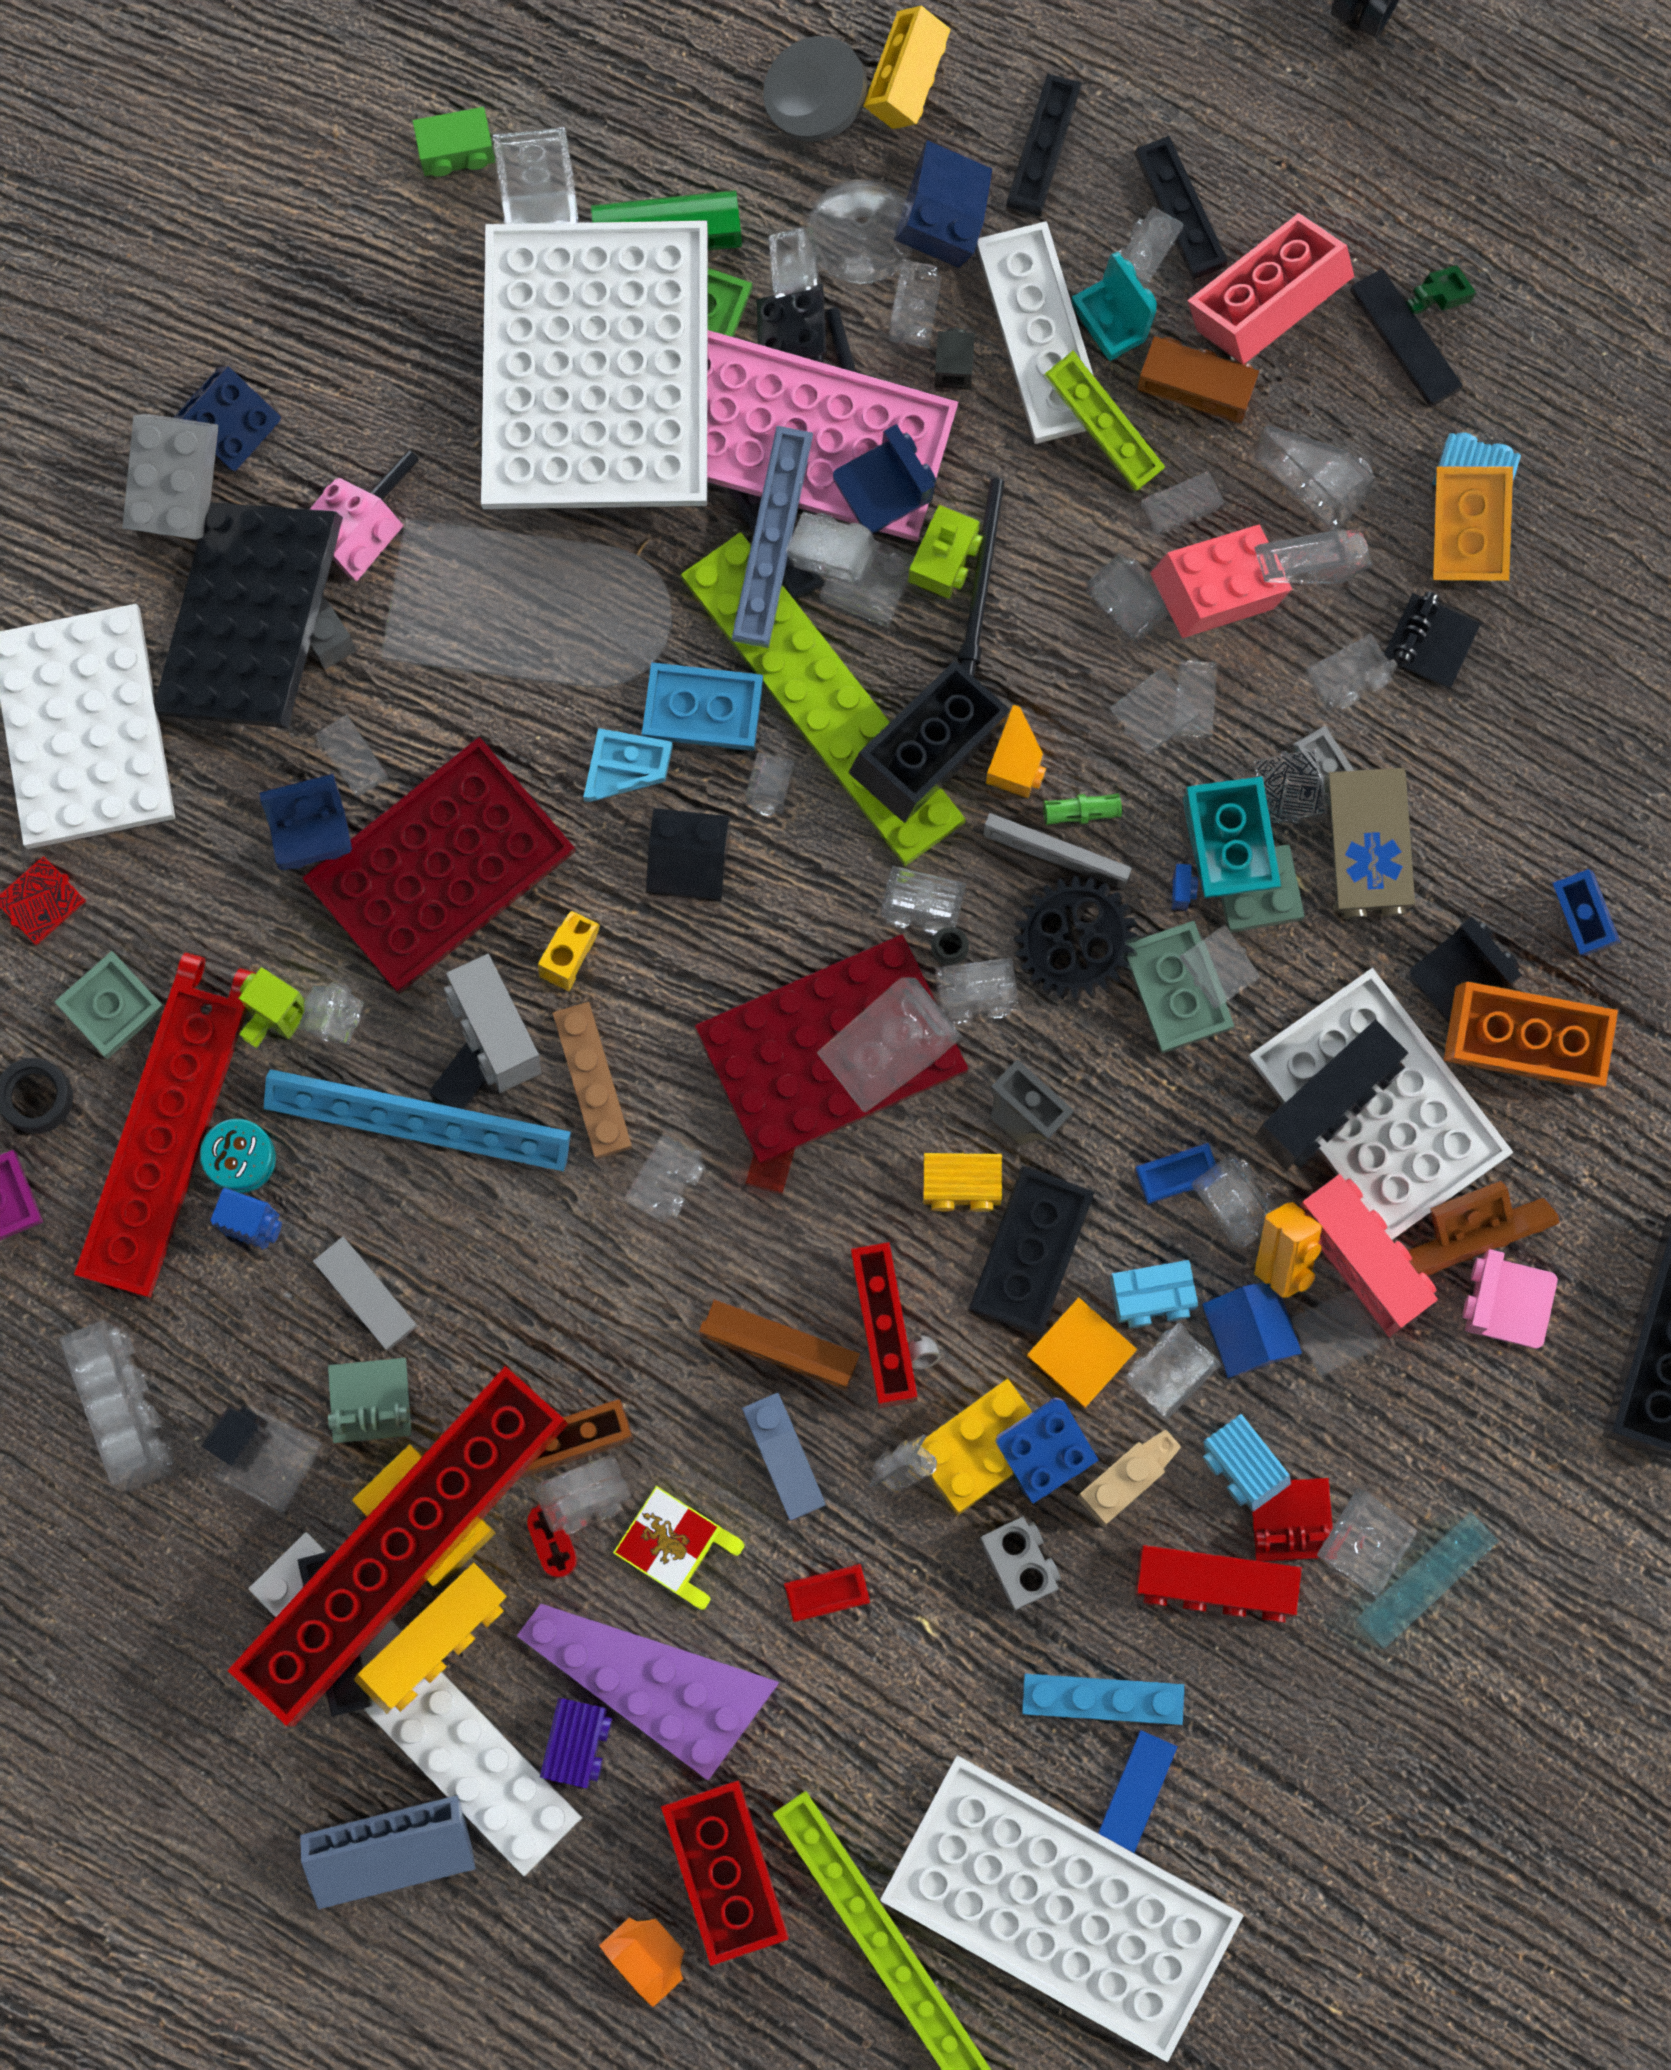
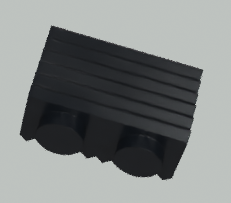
[201,1405,272,1473]

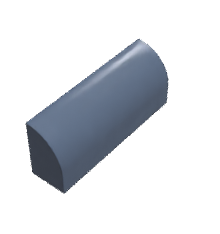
[300,1795,476,1909]

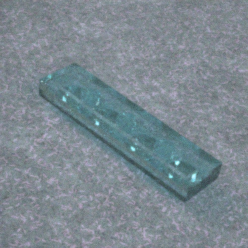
[1354,1512,1499,1649]

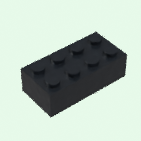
[848,661,1011,823]
[1254,1019,1409,1171]

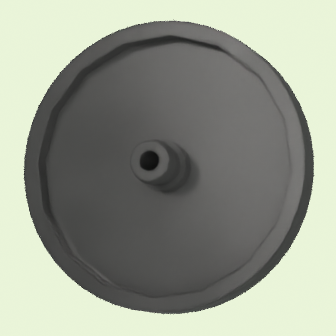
[763,36,868,142]

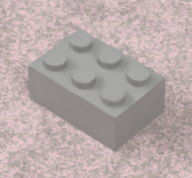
[122,414,218,539]
[443,953,541,1093]

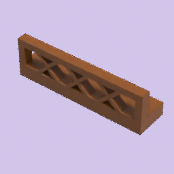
[699,1299,860,1392]

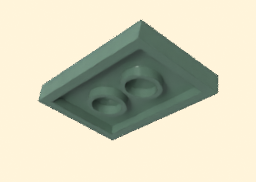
[1125,921,1234,1054]

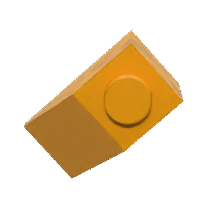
[986,705,1047,798]

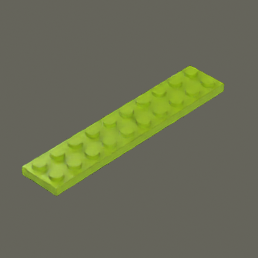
[681,532,966,866]

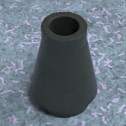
[931,927,969,967]

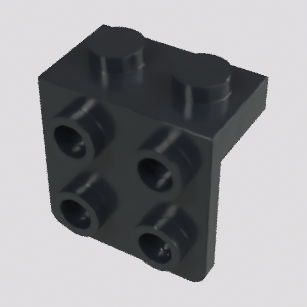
[1409,916,1522,1023]

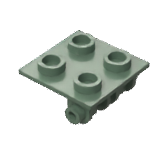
[328,1358,412,1444]

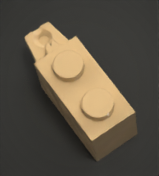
[1077,1429,1181,1527]

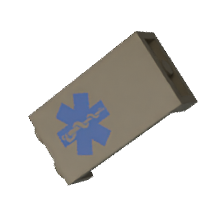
[1324,768,1415,919]

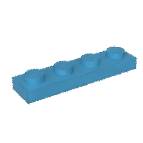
[1022,1674,1184,1725]

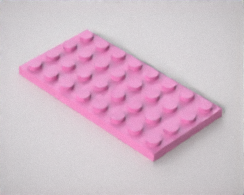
[707,330,958,542]

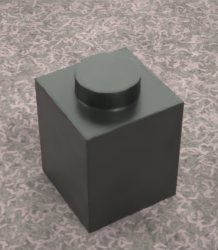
[934,328,975,389]

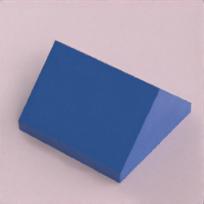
[1202,1282,1302,1378]

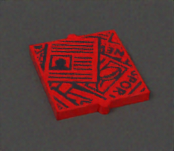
[0,856,86,946]

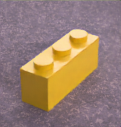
[863,5,951,129]

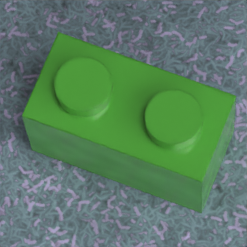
[412,107,496,177]

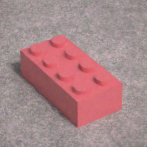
[1188,213,1355,365]
[1299,1174,1438,1338]

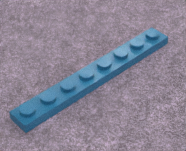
[264,1069,571,1171]

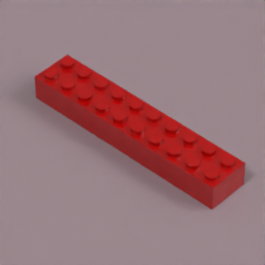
[227,1366,568,1727]

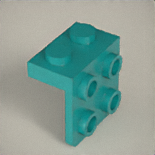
[1071,252,1157,362]

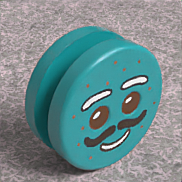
[200,1119,276,1194]

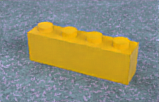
[354,1562,507,1714]

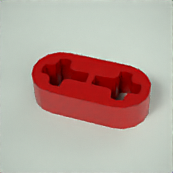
[527,1504,578,1578]

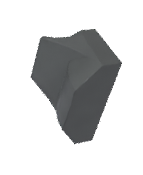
[990,1059,1074,1146]

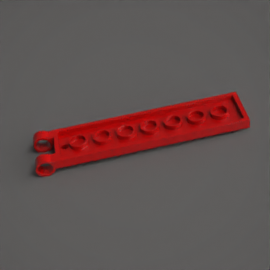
[74,952,256,1298]

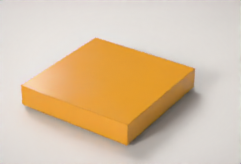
[1026,1297,1137,1409]

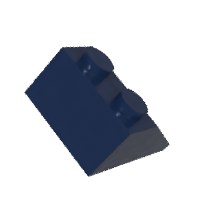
[893,140,992,268]

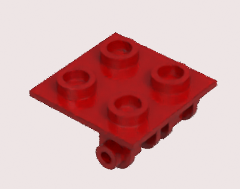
[1252,1478,1337,1561]

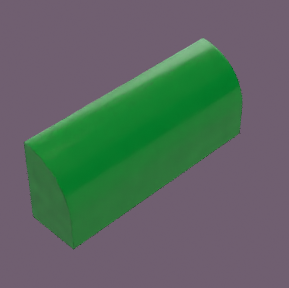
[591,190,742,251]

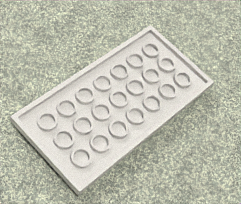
[880,1755,1244,2062]

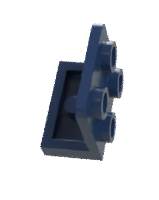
[833,424,936,534]
[260,774,352,870]

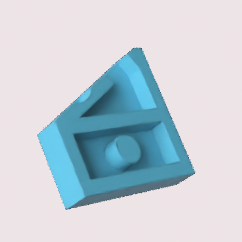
[583,728,673,802]

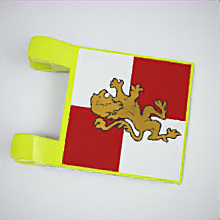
[613,1486,745,1610]

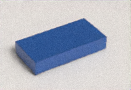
[1134,1143,1221,1205]

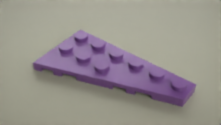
[517,1604,780,1781]

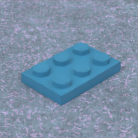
[642,662,763,751]

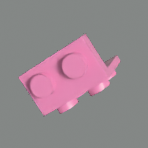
[310,478,404,581]
[1462,1249,1558,1349]

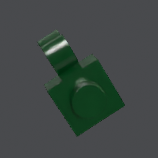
[1406,265,1476,314]

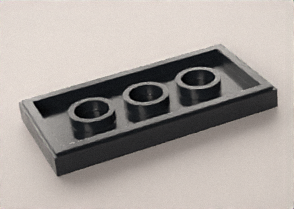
[968,1165,1095,1338]

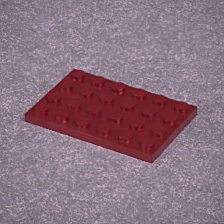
[302,736,576,994]
[694,934,969,1166]

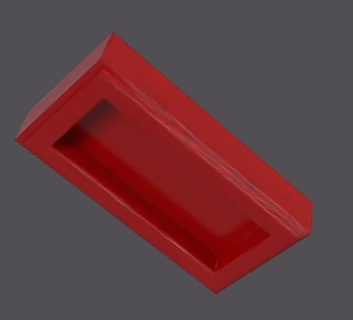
[784,1564,870,1623]

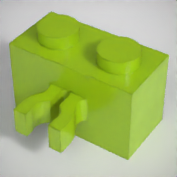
[909,505,983,599]
[239,967,311,1049]

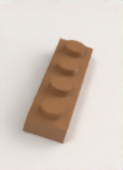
[552,1002,633,1159]

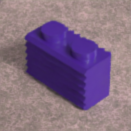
[539,1697,612,1788]

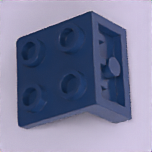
[173,366,281,471]

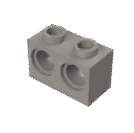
[979,1516,1061,1611]

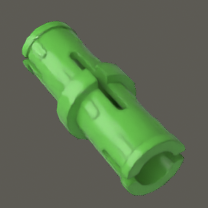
[1043,793,1122,825]

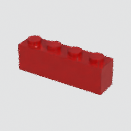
[851,1242,918,1409]
[1134,1545,1302,1623]

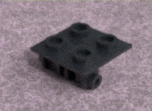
[756,283,827,363]
[1382,591,1481,689]

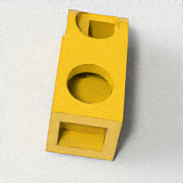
[538,911,600,992]

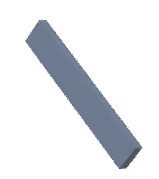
[732,426,813,648]

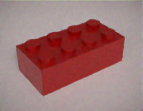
[661,1780,789,1966]

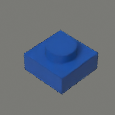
[1171,864,1198,911]

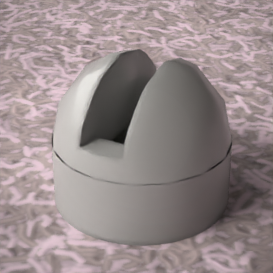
[908,1335,941,1369]

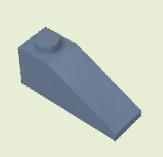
[742,1393,826,1521]

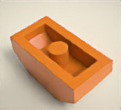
[599,1917,685,2007]

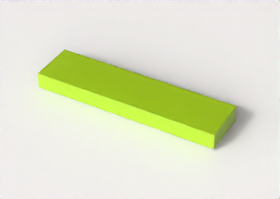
[1043,351,1165,491]

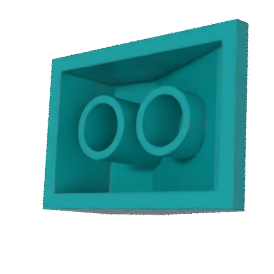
[1183,776,1281,898]

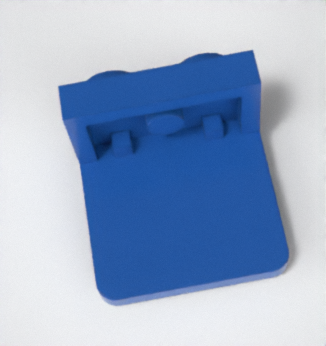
[995,1398,1099,1503]

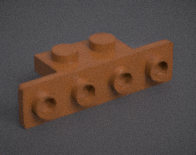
[1408,1181,1560,1275]

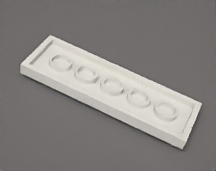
[976,221,1093,444]

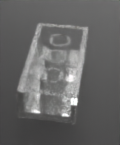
[59,1320,174,1492]

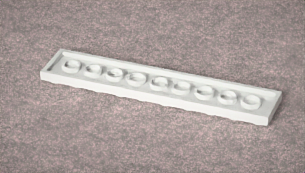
[248,1532,583,1876]

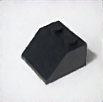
[646,808,731,901]

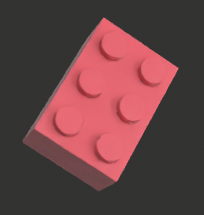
[1150,524,1292,638]

